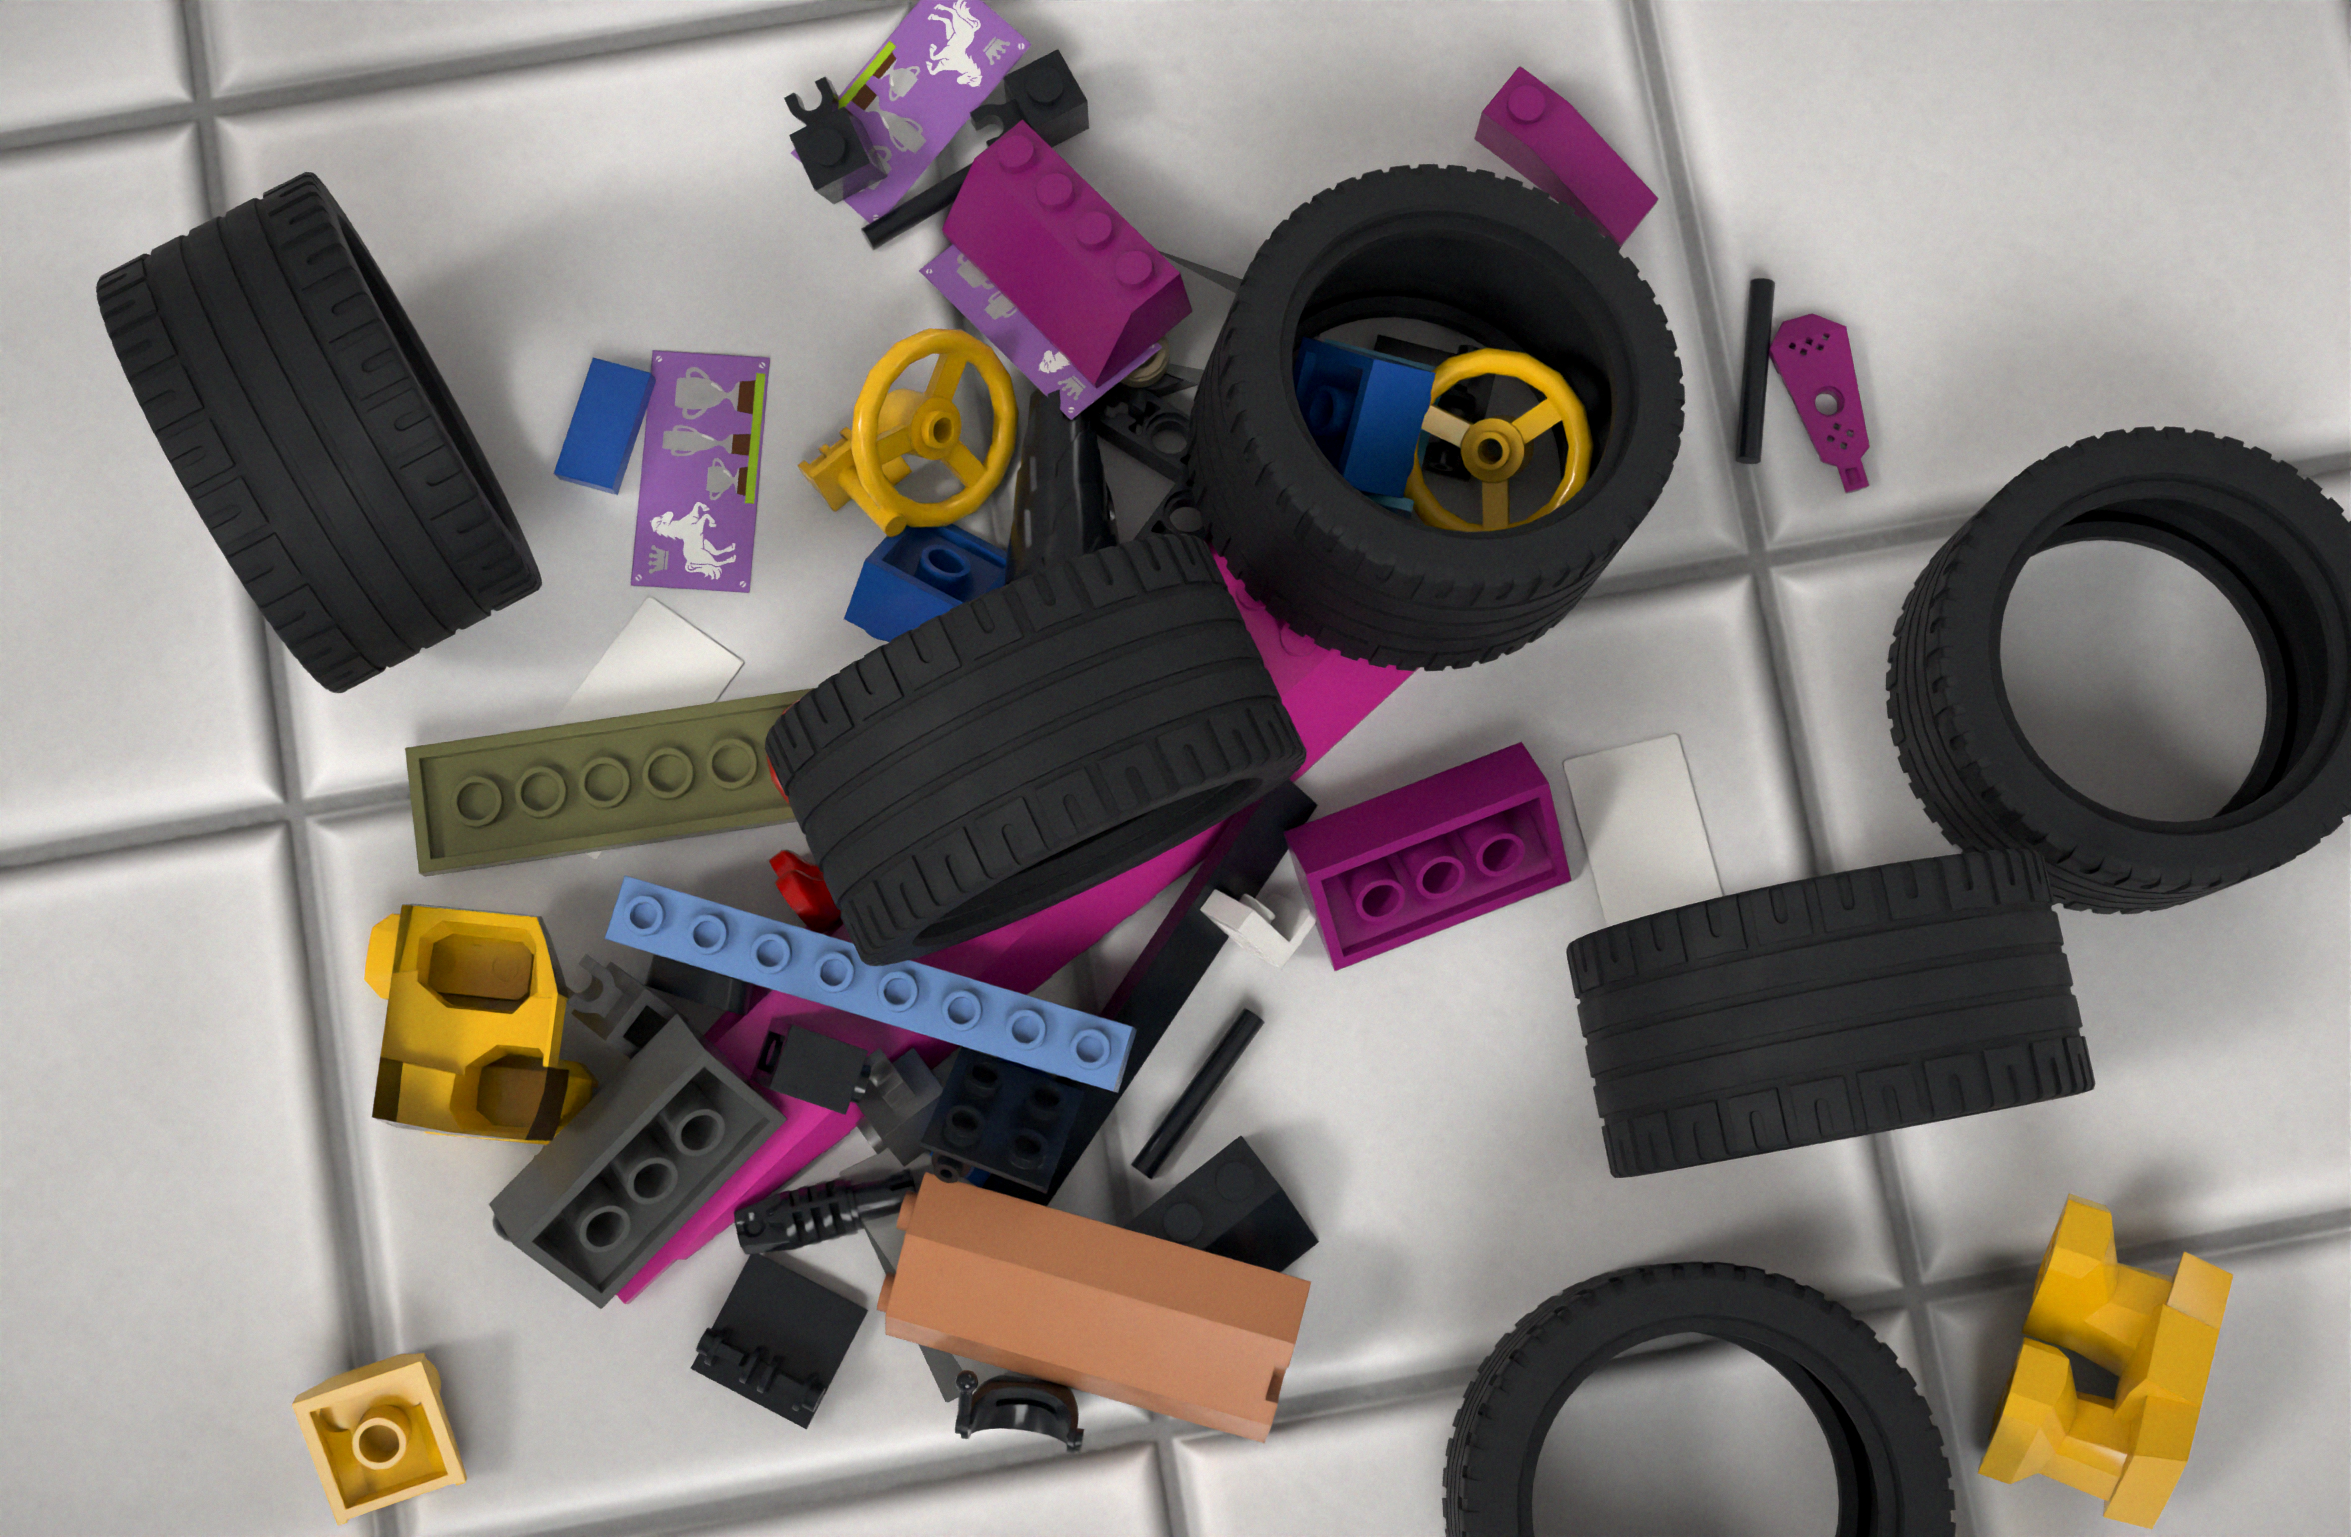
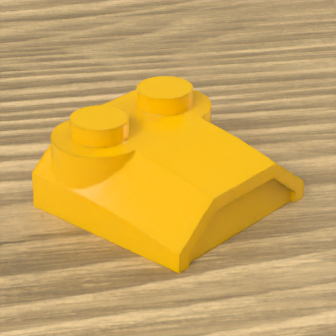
[292,1353,467,1526]

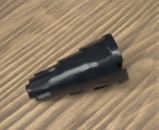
[1004,388,1120,586]

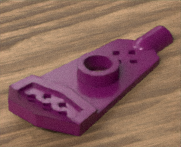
[1769,313,1870,493]

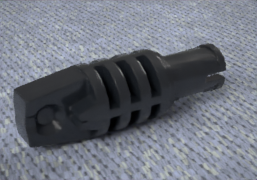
[734,1168,917,1255]

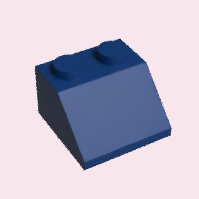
[1293,336,1436,499]
[844,524,1007,642]

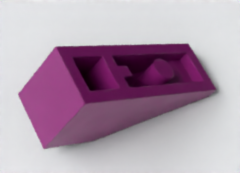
[1474,66,1659,248]

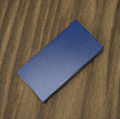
[554,357,656,495]

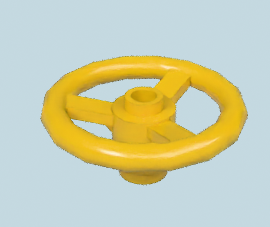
[851,328,1019,527]
[1403,348,1594,532]

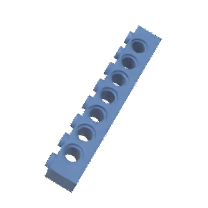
[604,875,1137,1093]

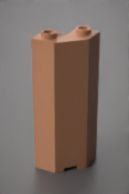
[877,1172,1311,1443]

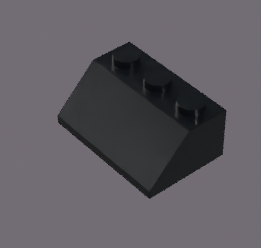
[1123,1135,1319,1273]

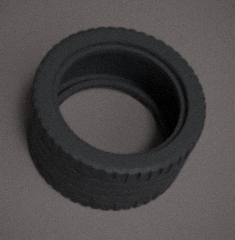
[1187,164,1685,672]
[96,172,542,693]
[1886,426,2351,915]
[765,534,1307,966]
[1566,849,2096,1178]
[1442,1261,1956,1537]

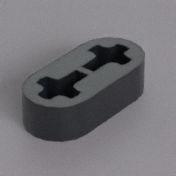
[644,954,756,1016]

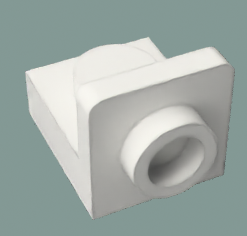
[1200,889,1317,970]

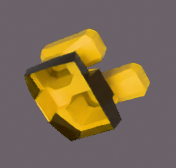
[364,904,599,1145]

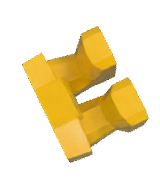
[1978,1193,2233,1529]

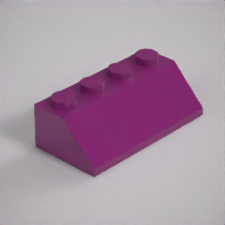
[942,119,1193,389]
[1284,742,1572,971]

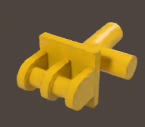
[797,427,912,537]

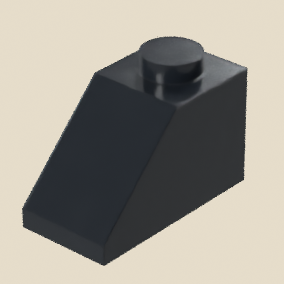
[750,1018,871,1115]

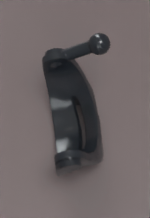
[955,1370,1084,1454]

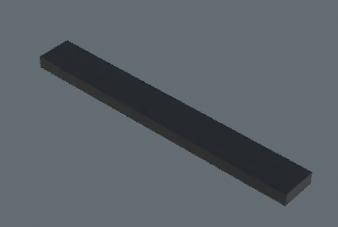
[982,778,1318,1206]

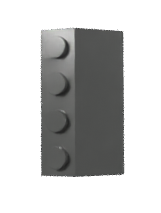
[489,1013,787,1309]

